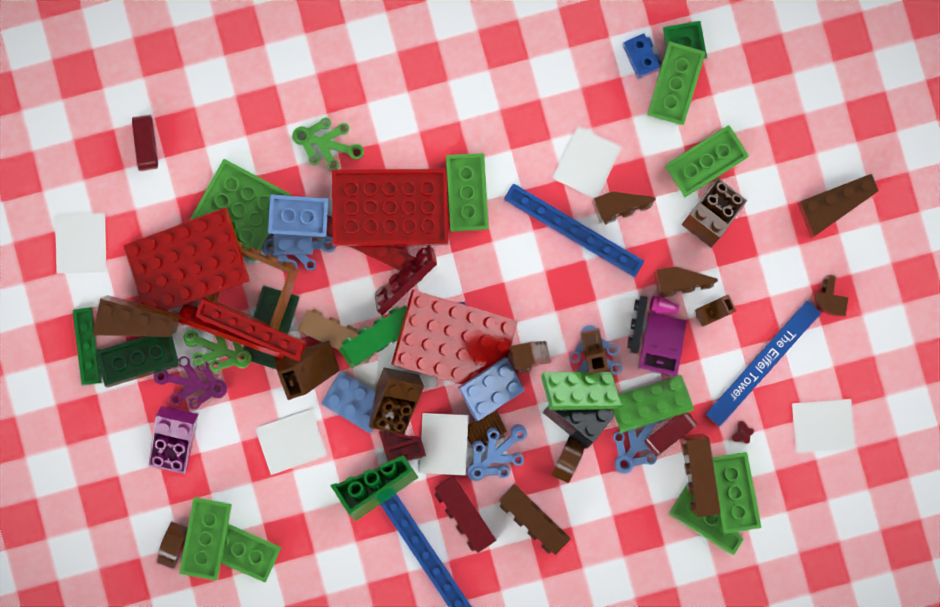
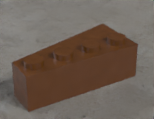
[797,173,879,238]
[93,295,180,337]
[509,341,551,374]
[680,433,721,517]
[498,484,571,556]

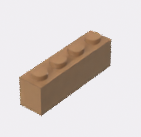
[298,308,370,364]

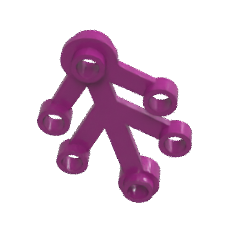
[154,356,227,409]

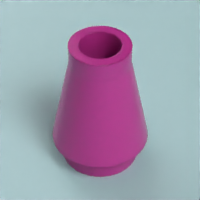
[649,295,679,315]

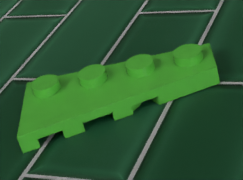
[668,484,744,556]

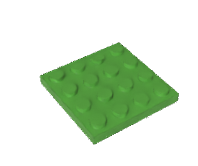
[189,158,291,262]

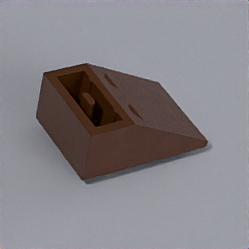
[681,177,748,248]
[592,191,656,225]
[654,266,719,297]
[274,341,340,400]
[369,367,424,435]

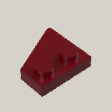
[379,430,426,462]

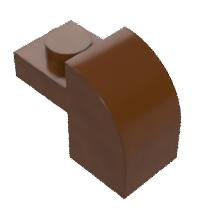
[815,275,849,317]
[694,294,737,327]
[580,328,609,375]
[551,435,585,484]
[156,521,188,569]

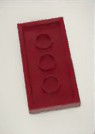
[374,245,437,316]

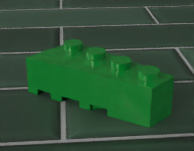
[339,306,407,369]
[330,456,419,522]

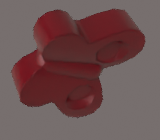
[731,421,755,444]

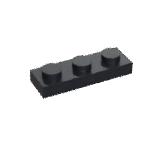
[627,295,648,354]

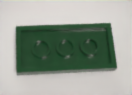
[240,285,300,369]
[96,335,180,388]

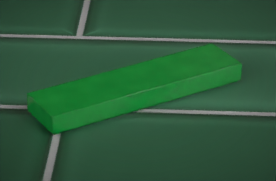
[72,307,102,386]

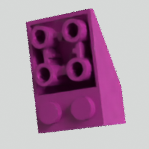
[637,312,687,377]
[148,405,199,474]

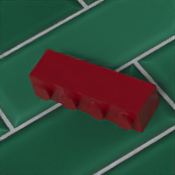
[434,476,497,554]

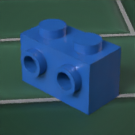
[622,33,661,79]

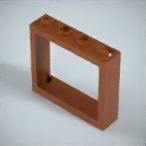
[205,241,300,330]

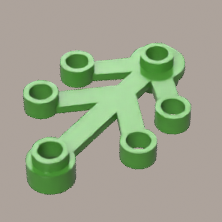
[292,117,364,171]
[183,330,252,373]

